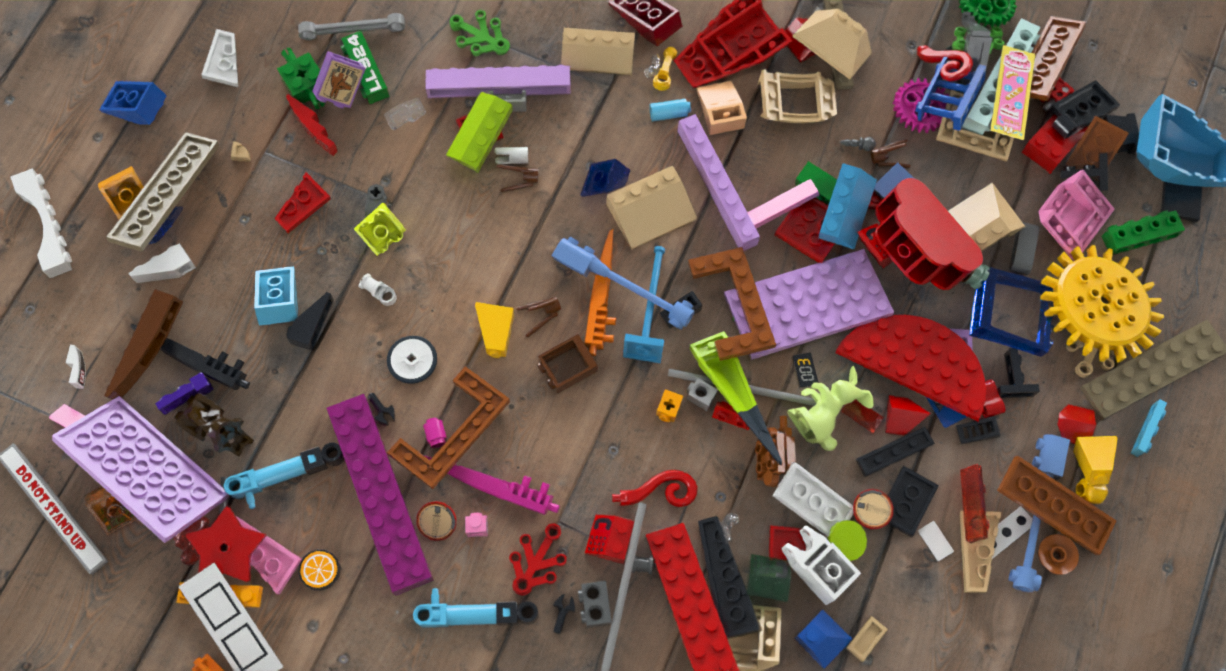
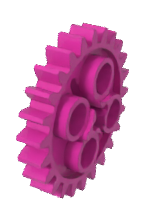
[893,78,950,133]

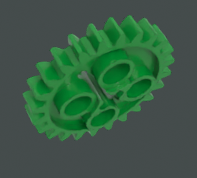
[958,0,1017,28]

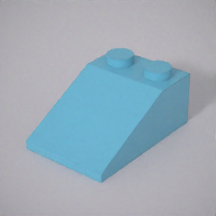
[254,266,298,325]

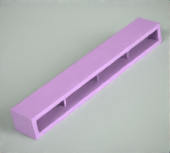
[426,65,570,98]
[678,114,760,251]

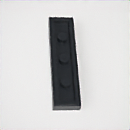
[856,427,935,477]

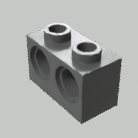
[578,581,612,628]

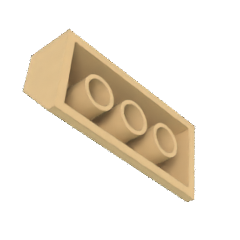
[561,28,635,75]

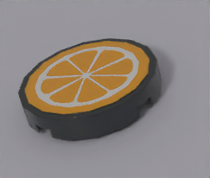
[298,549,341,591]

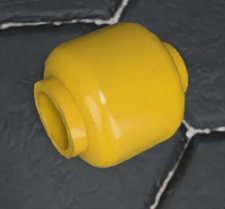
[1076,478,1108,504]

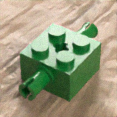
[277,48,325,109]

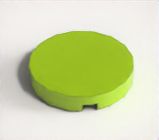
[828,520,867,561]

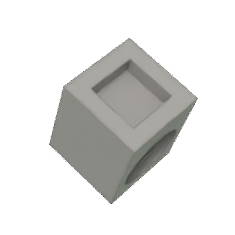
[686,378,718,411]

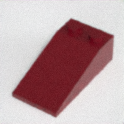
[608,0,683,47]

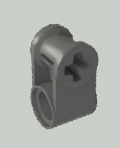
[365,184,387,218]

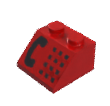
[857,223,893,269]
[585,514,635,564]

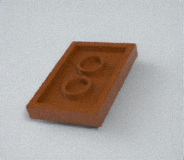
[1066,116,1129,182]

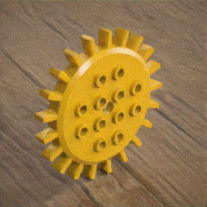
[1040,245,1164,363]

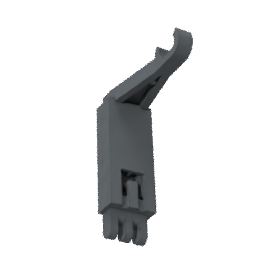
[957,12,992,102]

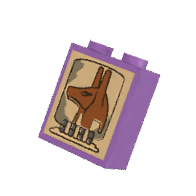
[313,51,366,108]

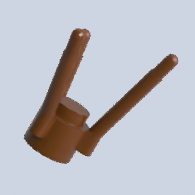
[871,139,910,168]
[497,164,538,192]
[517,296,561,337]

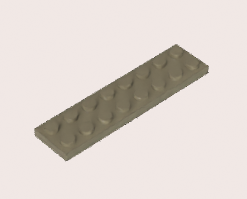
[106,132,219,252]
[1080,319,1226,420]

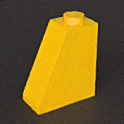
[475,302,515,358]
[1073,436,1117,485]

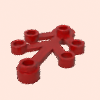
[509,523,567,596]

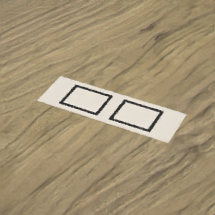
[179,563,283,671]

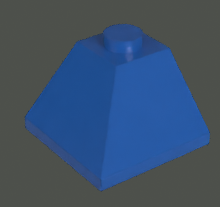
[794,609,853,669]

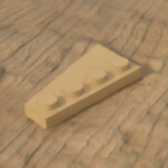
[960,511,1001,593]

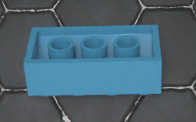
[818,163,877,249]

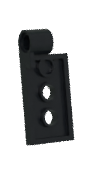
[1050,80,1120,139]

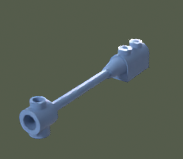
[551,237,695,330]
[1009,434,1070,592]

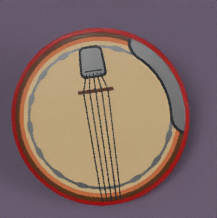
[853,489,893,529]
[416,501,457,541]

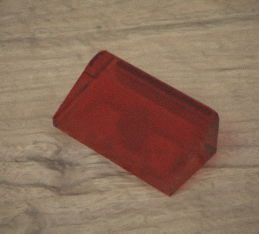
[841,399,884,433]

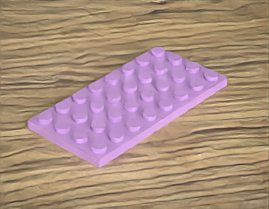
[724,249,894,360]
[52,396,229,543]

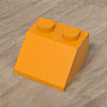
[98,166,144,219]

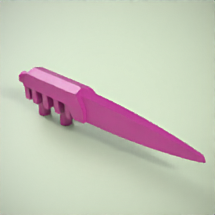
[423,455,560,515]

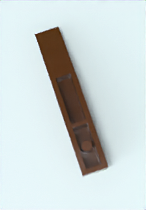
[104,289,183,400]

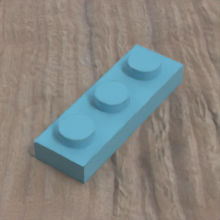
[1131,399,1167,457]

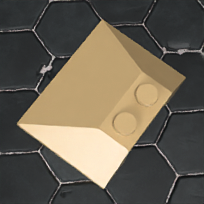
[793,9,872,79]
[936,90,1014,161]
[948,183,1025,252]
[728,605,781,671]

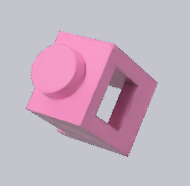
[465,513,488,537]

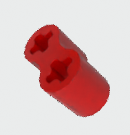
[982,379,1006,418]

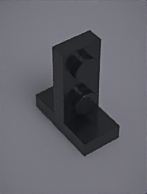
[1060,153,1108,191]
[997,348,1040,398]

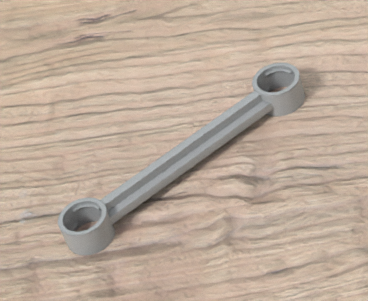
[298,13,405,40]

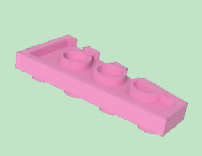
[236,516,302,595]

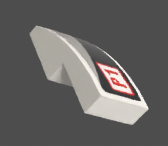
[66,345,86,389]

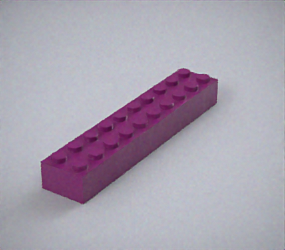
[326,393,434,596]

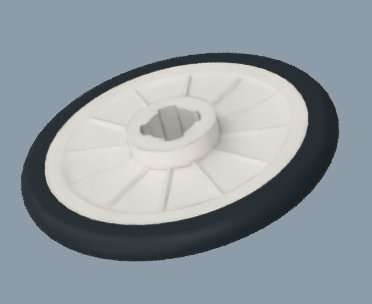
[387,336,437,384]

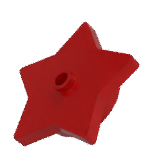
[186,507,267,582]

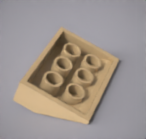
[606,166,697,250]

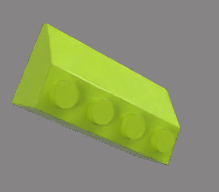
[446,92,513,173]

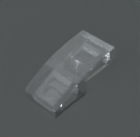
[384,98,426,130]

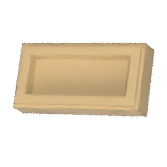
[846,616,888,662]

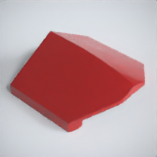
[1057,404,1096,444]

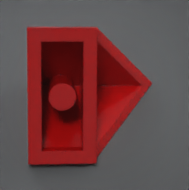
[885,395,930,436]

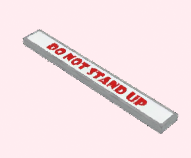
[0,443,109,575]

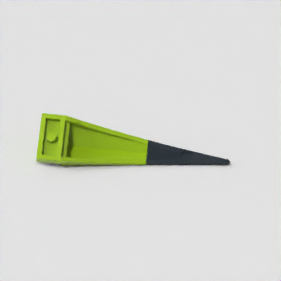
[690,331,782,465]

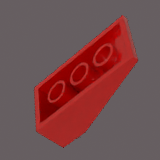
[1022,114,1088,174]

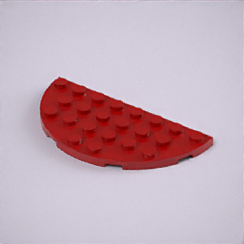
[835,315,986,422]

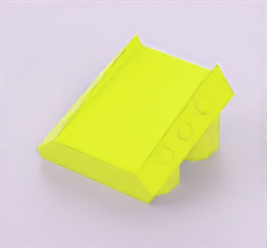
[354,203,406,256]

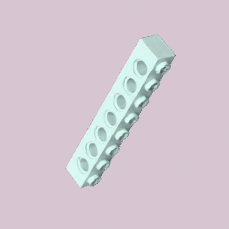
[962,18,1041,135]

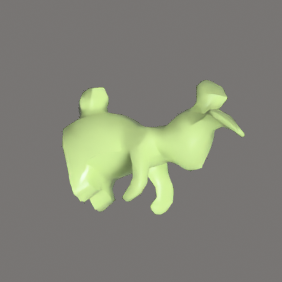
[787,366,874,451]

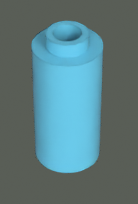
[649,99,691,122]

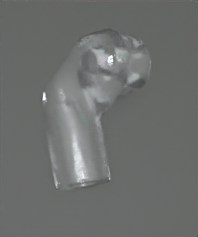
[644,55,662,78]
[721,513,739,542]

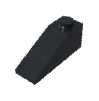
[286,292,334,351]

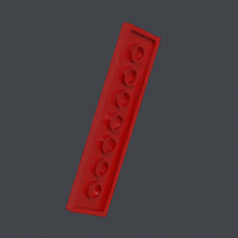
[646,523,739,671]

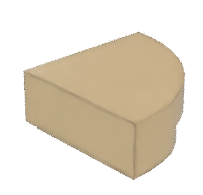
[231,141,251,162]

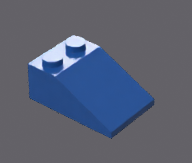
[99,81,167,125]

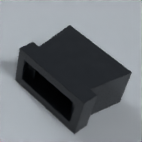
[1103,113,1139,154]

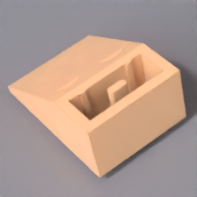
[697,81,747,135]

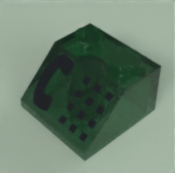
[746,554,791,602]

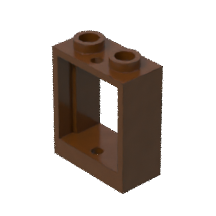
[537,334,598,394]

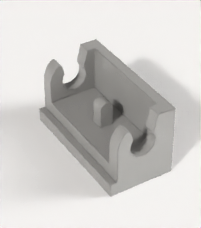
[490,90,527,112]

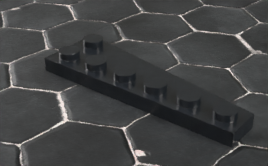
[698,516,762,639]

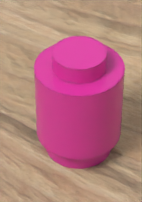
[423,417,447,448]

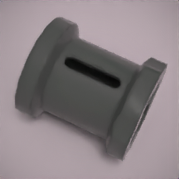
[631,555,653,575]

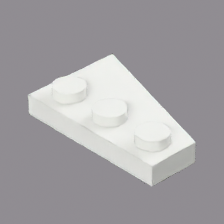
[202,29,238,87]

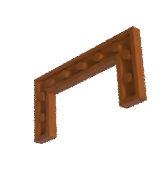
[688,247,776,361]
[387,366,510,490]

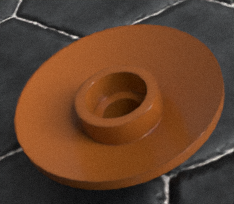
[1038,534,1079,575]

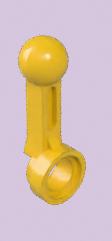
[653,47,677,91]

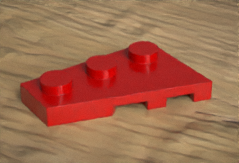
[275,172,331,234]

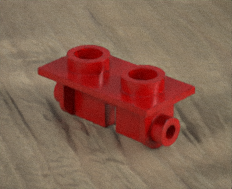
[712,401,749,431]

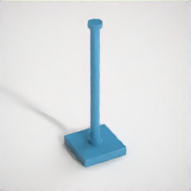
[623,246,665,363]

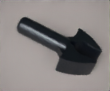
[367,393,396,426]
[553,594,575,634]

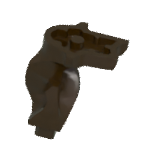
[174,393,254,456]

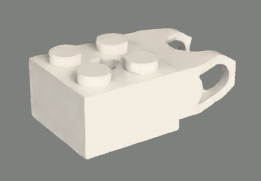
[781,526,861,605]

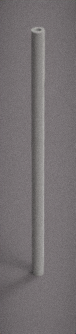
[668,369,816,406]
[601,502,647,671]

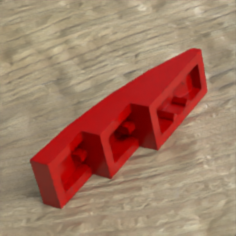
[286,94,338,156]

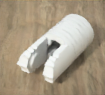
[495,147,528,164]

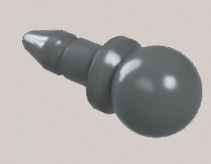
[840,137,876,151]

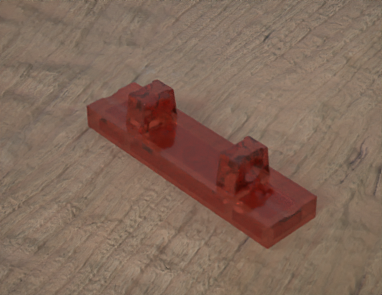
[960,464,990,544]

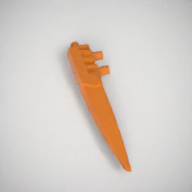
[584,229,616,357]

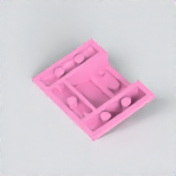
[1038,170,1115,262]

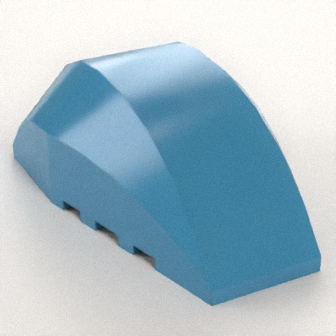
[1137,94,1226,187]

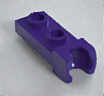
[155,372,214,415]

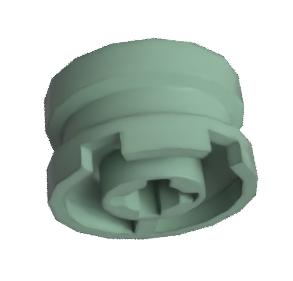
[962,264,990,289]

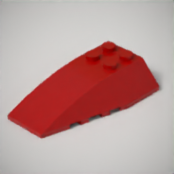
[674,0,792,89]

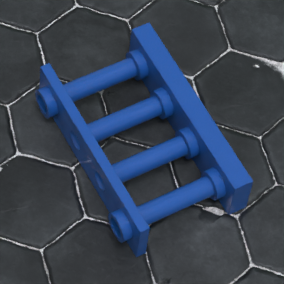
[916,57,986,131]

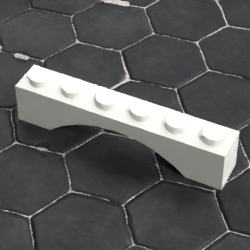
[11,169,72,278]

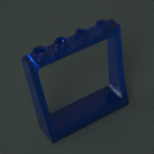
[969,267,1055,357]

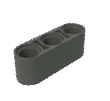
[1009,222,1040,275]

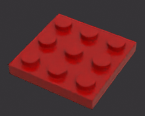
[774,198,835,263]

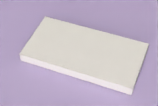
[772,462,853,537]

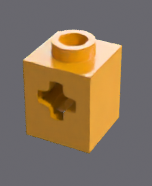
[656,389,683,422]

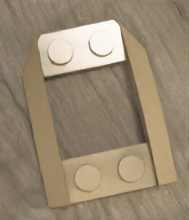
[758,69,837,123]

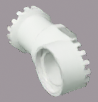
[358,273,397,306]

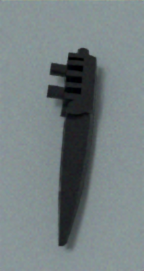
[130,323,250,390]

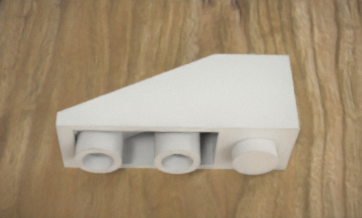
[129,243,196,283]

